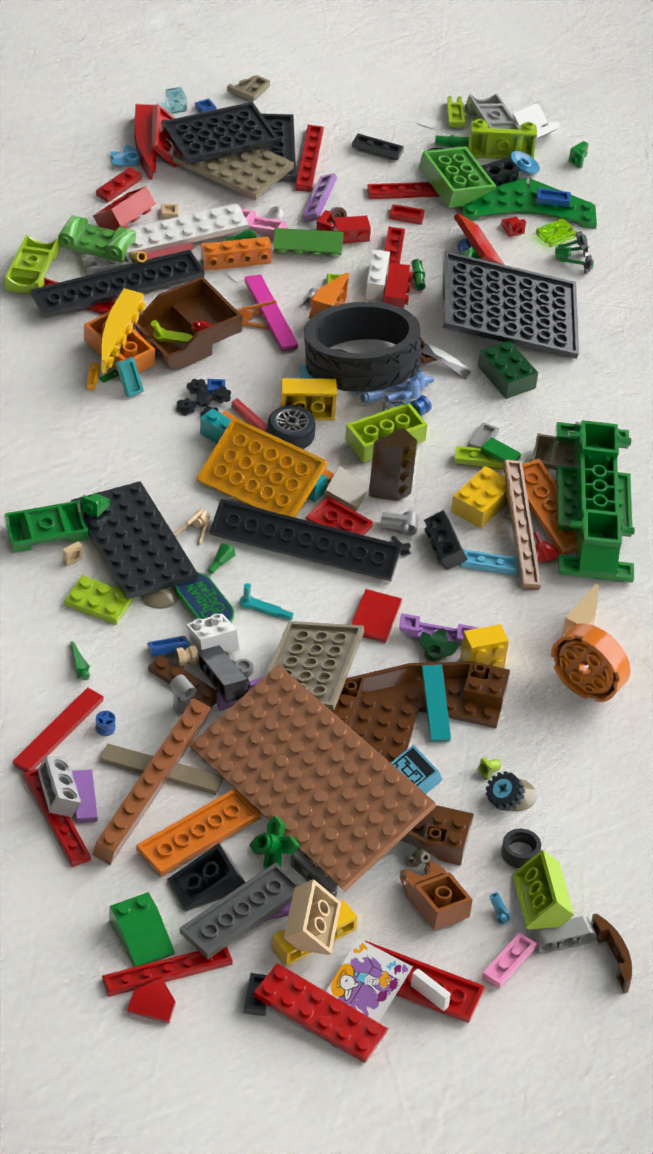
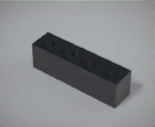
[198,645,250,703]

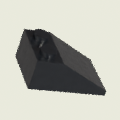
[167,843,246,911]

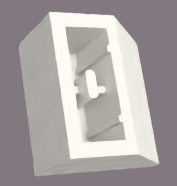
[186,614,239,653]

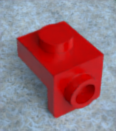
[316,210,334,231]

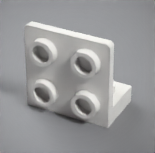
[513,104,560,140]

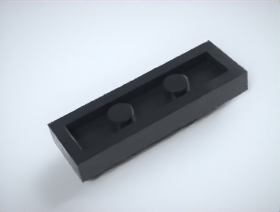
[352,133,404,161]

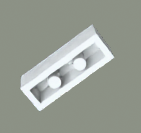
[366,250,390,301]

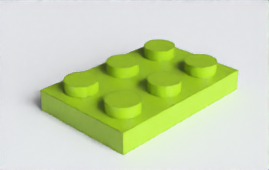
[64,575,134,625]

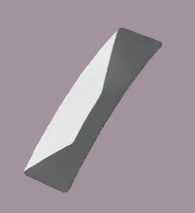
[421,344,471,380]

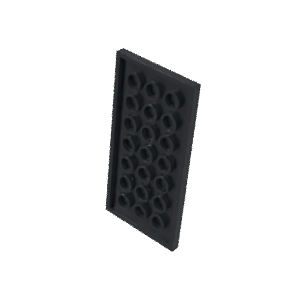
[71,481,198,600]

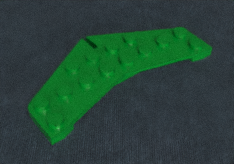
[462,178,597,229]

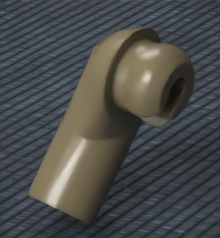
[406,849,431,867]

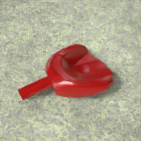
[534,532,559,562]

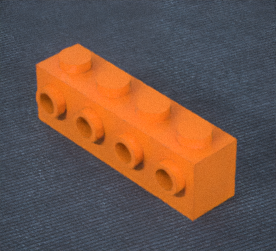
[200,237,272,271]

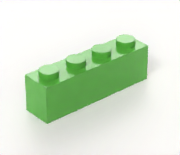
[273,228,343,257]

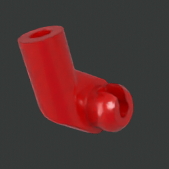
[191,321,213,333]

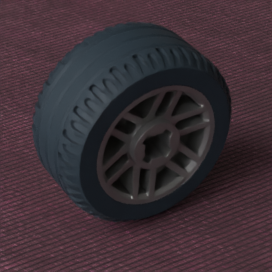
[267,405,316,449]

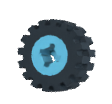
[485,771,525,811]

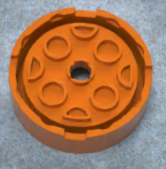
[551,623,631,702]

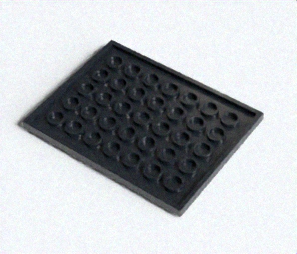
[443,251,579,359]

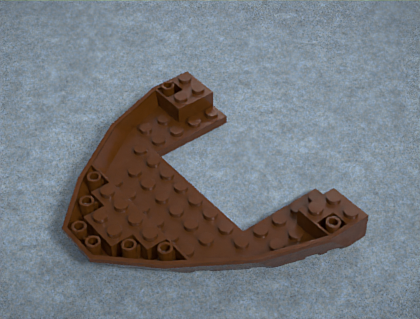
[332,661,510,866]

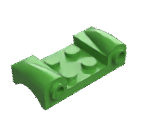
[58,215,136,263]

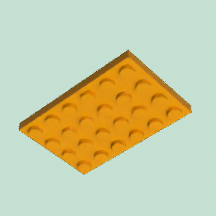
[196,417,328,517]

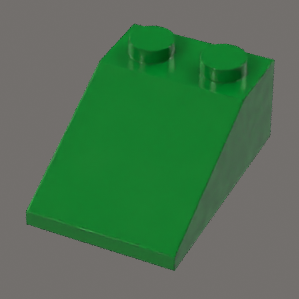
[109,892,175,967]

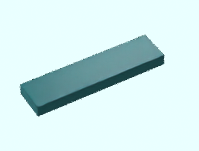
[422,664,451,742]

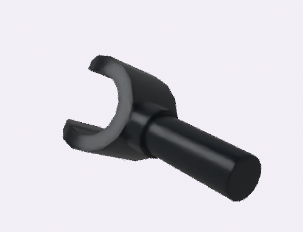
[391,536,411,555]

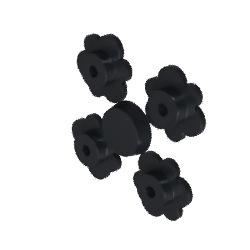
[176,379,231,417]

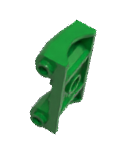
[4,500,88,553]

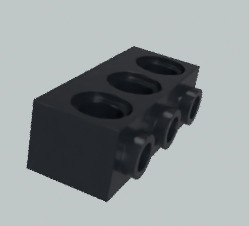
[481,157,520,186]
[424,510,468,570]

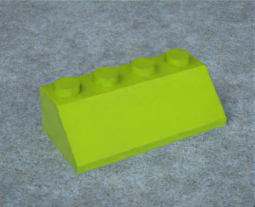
[512,849,574,929]

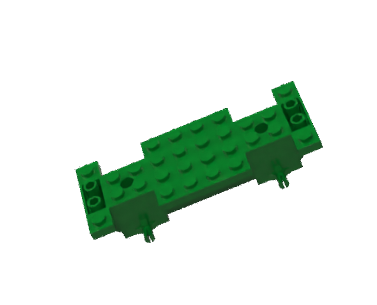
[556,420,635,583]

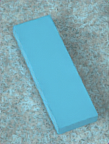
[461,549,518,576]

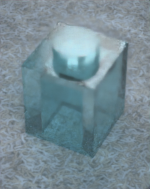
[165,87,187,114]

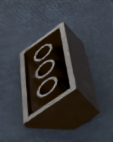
[368,427,417,501]

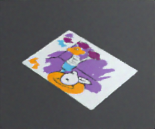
[326,938,412,1023]

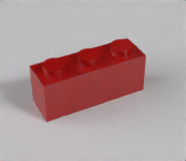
[384,263,413,309]

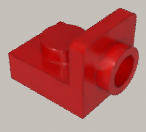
[501,216,526,237]

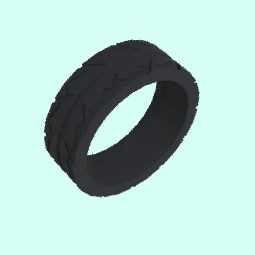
[304,302,421,392]

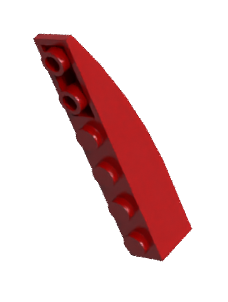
[134,104,157,180]

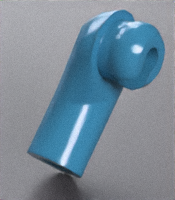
[489,892,510,924]

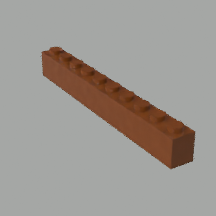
[92,698,211,865]

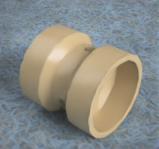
[175,645,199,668]

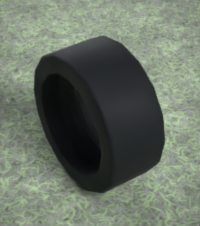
[501,828,542,868]

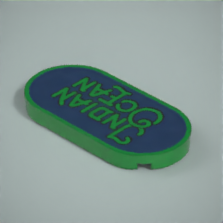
[175,572,234,623]

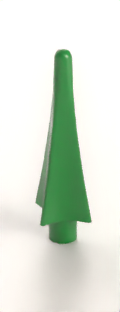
[70,641,91,680]

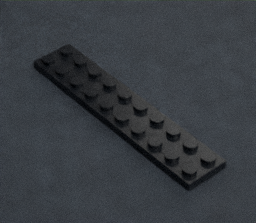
[31,250,205,318]
[209,499,402,582]

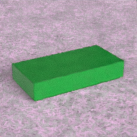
[480,437,521,463]

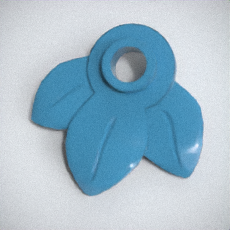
[110,145,140,167]

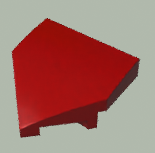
[127,978,176,1024]

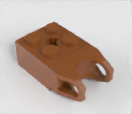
[400,861,473,931]

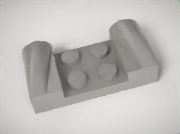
[464,94,520,130]

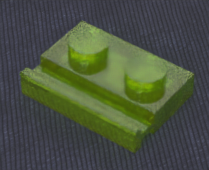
[536,218,578,248]

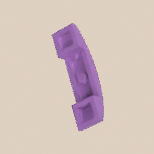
[399,613,477,646]

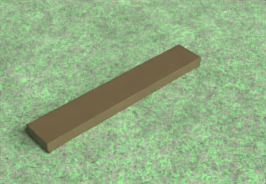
[100,743,223,795]

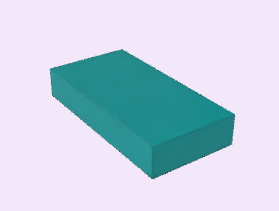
[115,357,144,397]

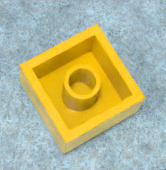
[460,624,509,668]

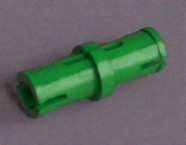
[435,135,469,148]
[411,259,426,291]

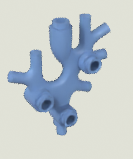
[350,369,434,404]

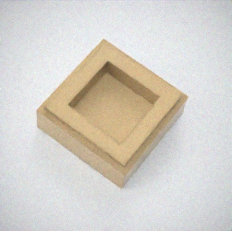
[161,204,178,219]
[62,541,82,566]

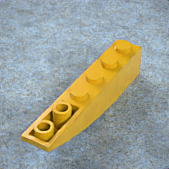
[101,289,146,374]

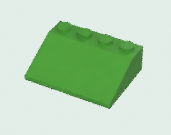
[419,146,496,208]

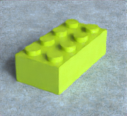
[345,403,428,463]

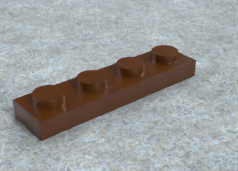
[148,655,218,708]

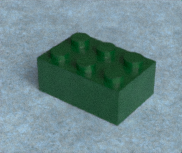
[478,341,538,399]

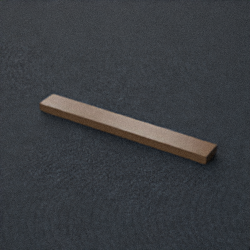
[503,460,541,590]

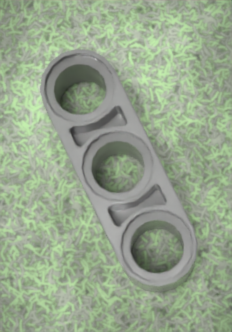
[532,916,597,954]

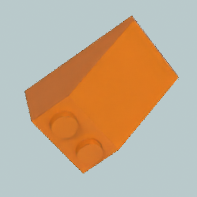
[309,273,349,319]

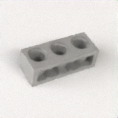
[37,755,81,817]

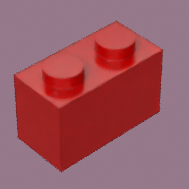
[333,215,371,243]

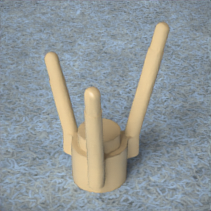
[173,508,210,545]

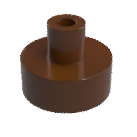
[330,207,347,223]

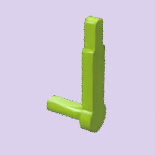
[151,320,193,344]

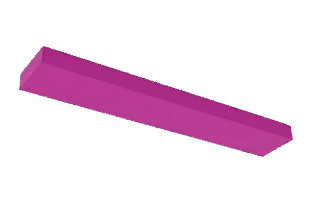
[244,274,299,351]

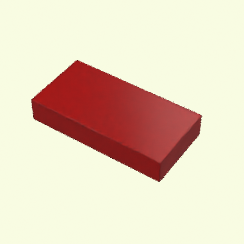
[389,204,425,225]

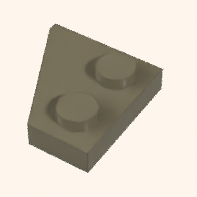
[227,75,270,102]

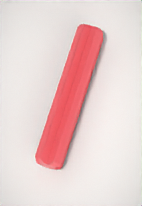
[231,398,268,432]

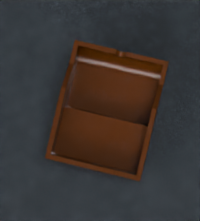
[133,276,243,369]

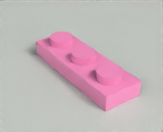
[482,932,537,989]

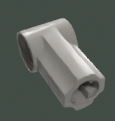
[380,511,419,536]
[170,675,196,714]

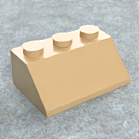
[284,879,341,955]

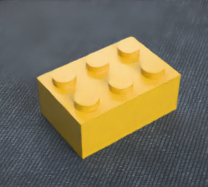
[280,378,337,420]
[451,466,508,528]

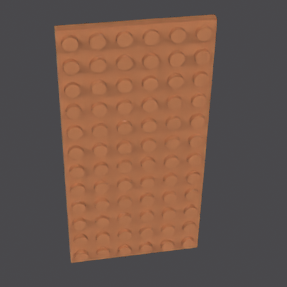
[190,664,437,892]

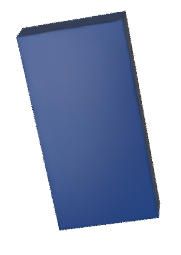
[536,188,571,207]
[147,636,190,656]

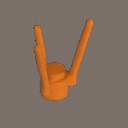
[237,300,277,330]

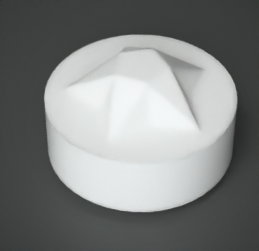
[266,206,283,220]

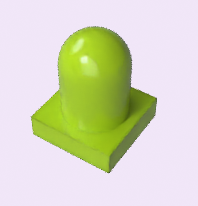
[477,757,501,780]

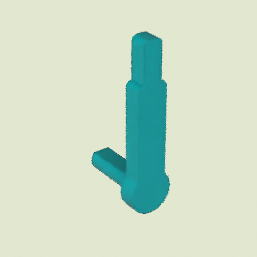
[239,583,294,621]

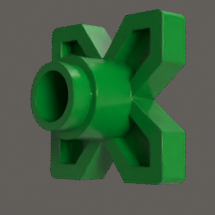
[249,816,300,869]

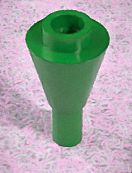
[225,228,257,241]
[207,543,236,574]

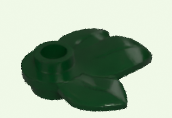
[420,628,459,662]

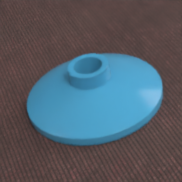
[510,151,540,174]

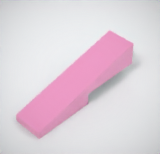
[240,208,288,239]

